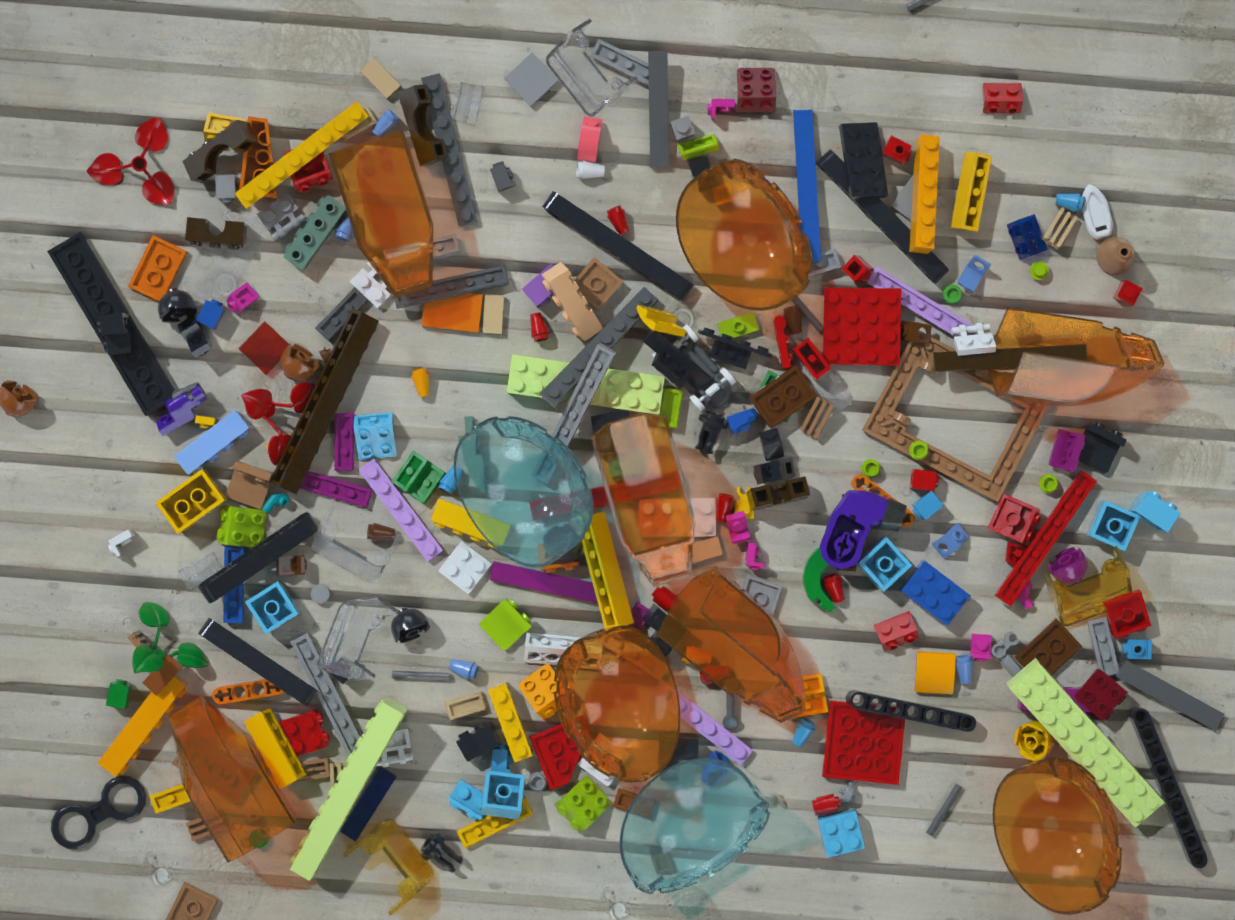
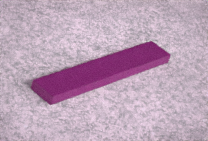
[490,561,598,603]

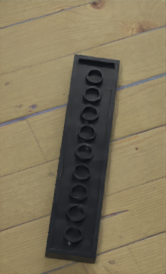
[47,232,176,416]

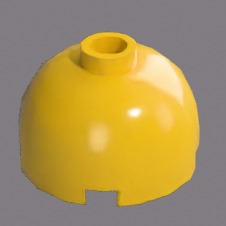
[1014,721,1054,761]

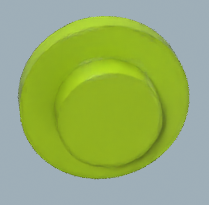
[1029,261,1049,280]
[909,441,928,460]
[861,459,880,478]
[1039,474,1058,493]

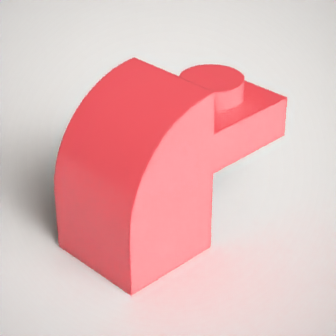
[577,117,603,162]

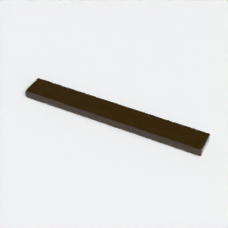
[933,344,1088,373]

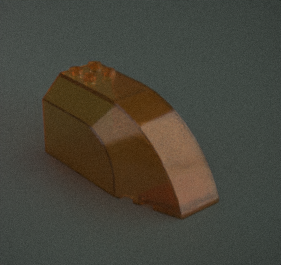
[328,130,434,298]
[988,307,1165,406]
[591,413,696,587]
[657,566,805,723]
[168,696,297,863]

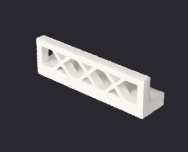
[524,632,602,669]

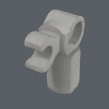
[990,631,1022,677]

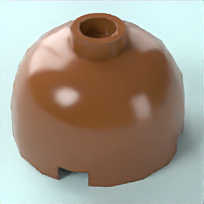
[280,343,320,381]
[0,380,38,417]

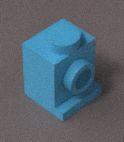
[1122,639,1152,659]
[491,744,512,773]

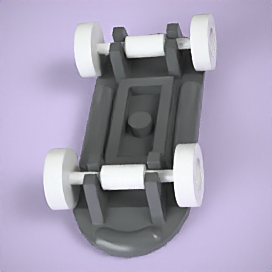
[652,324,736,412]

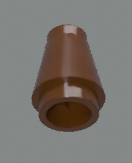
[783,305,802,335]
[367,523,395,541]

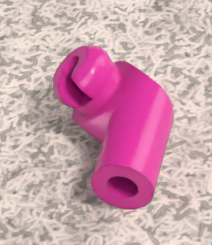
[1018,581,1034,610]

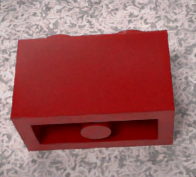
[792,337,831,380]

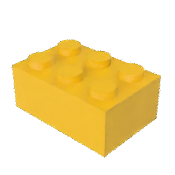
[155,469,228,534]

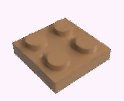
[574,257,624,311]

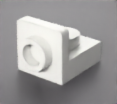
[108,529,135,557]

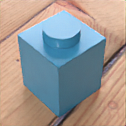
[912,490,944,520]

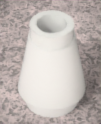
[576,160,605,179]

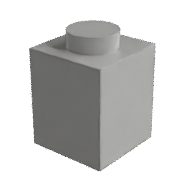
[670,115,695,143]
[215,175,238,203]

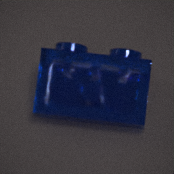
[1007,214,1048,260]

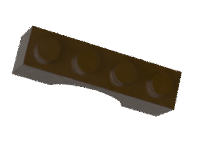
[398,84,449,166]
[182,120,258,183]

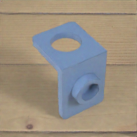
[957,255,991,292]
[932,523,969,558]

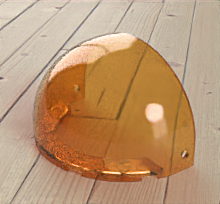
[676,158,812,311]
[554,625,680,783]
[992,756,1122,915]

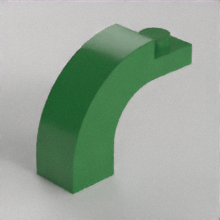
[802,546,836,613]

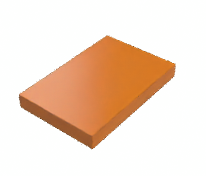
[128,235,188,301]
[421,293,483,333]

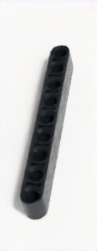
[816,149,949,284]
[542,191,694,301]
[1129,707,1208,868]

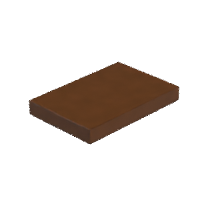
[748,365,817,429]
[1014,618,1083,675]

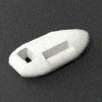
[1082,184,1113,240]

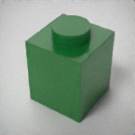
[106,679,132,709]

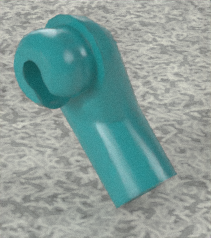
[262,493,290,514]

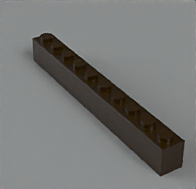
[269,308,379,495]

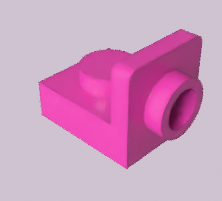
[707,99,735,120]
[226,282,259,315]
[725,511,751,544]
[745,542,766,570]
[970,633,992,662]

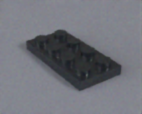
[839,122,888,199]

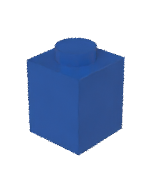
[196,299,226,330]

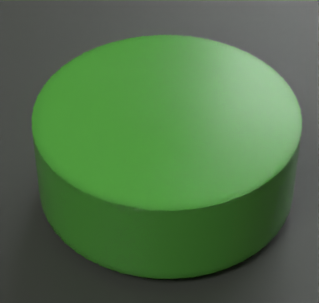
[942,285,962,304]

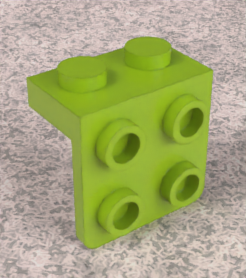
[217,505,266,547]
[479,598,532,650]
[554,776,611,833]

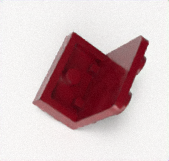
[737,68,776,113]
[1075,669,1128,721]

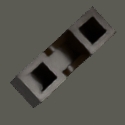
[185,217,247,250]
[746,476,810,511]

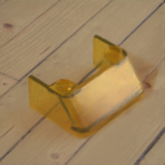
[1045,546,1132,626]
[343,819,434,915]

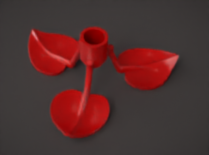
[87,117,174,205]
[241,382,315,466]

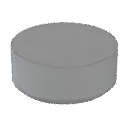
[310,584,330,604]

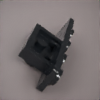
[697,327,772,369]
[643,330,711,389]

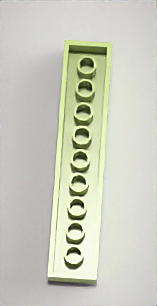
[1007,658,1165,828]
[290,697,409,881]

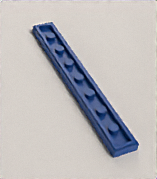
[793,109,821,263]

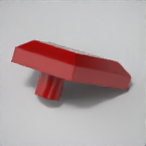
[1005,542,1027,566]

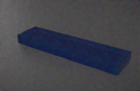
[340,766,397,842]

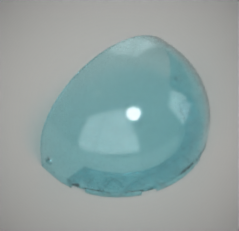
[454,416,593,568]
[620,758,770,894]

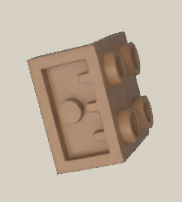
[225,461,273,509]

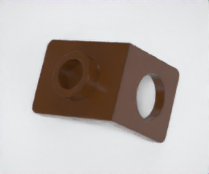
[901,321,932,344]

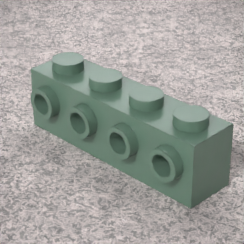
[283,195,348,272]

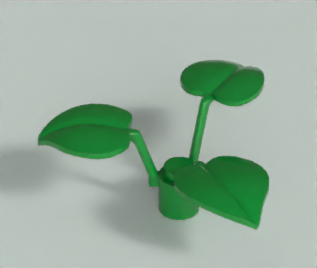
[132,602,208,673]

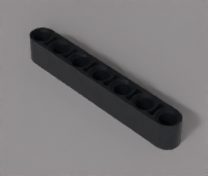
[198,512,319,603]
[198,618,318,707]
[846,690,976,732]

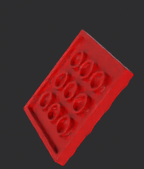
[823,287,902,366]
[822,700,906,785]

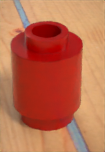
[651,585,681,613]
[812,794,841,816]

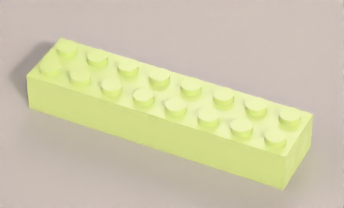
[507,354,665,415]

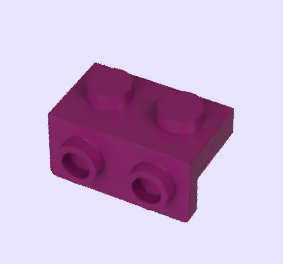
[1048,429,1085,472]

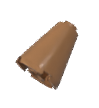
[1096,236,1135,275]

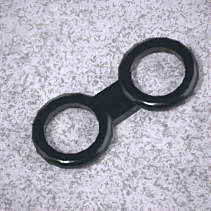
[51,776,146,849]

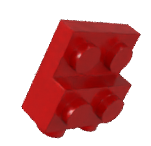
[284,150,333,193]
[988,493,1042,545]
[1103,589,1151,639]
[280,709,330,756]

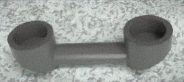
[722,676,738,730]

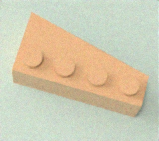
[541,262,603,341]

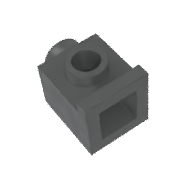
[490,161,516,193]

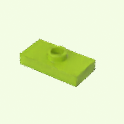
[678,134,720,160]
[717,312,759,338]
[658,388,683,428]

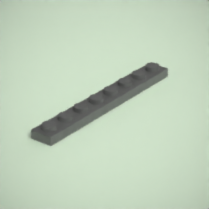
[421,73,477,227]
[540,287,658,408]

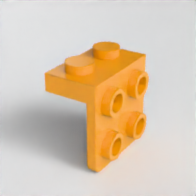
[519,664,575,720]

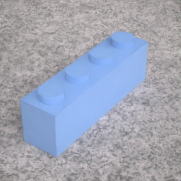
[174,410,251,475]

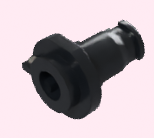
[695,411,729,454]
[421,833,463,873]

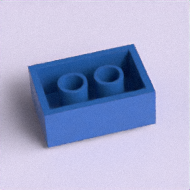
[899,560,971,626]

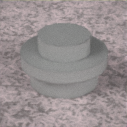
[528,772,547,791]

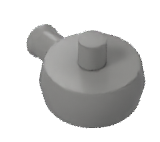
[839,780,856,803]

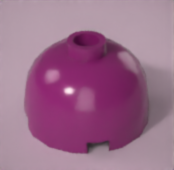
[1048,547,1088,584]

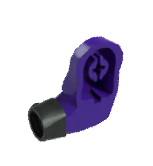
[820,490,907,569]

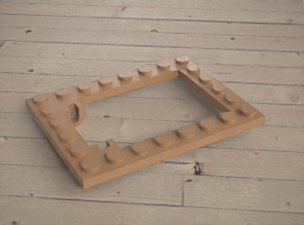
[862,330,1052,502]

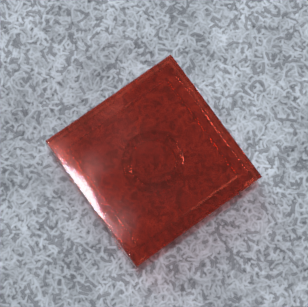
[238,321,289,375]

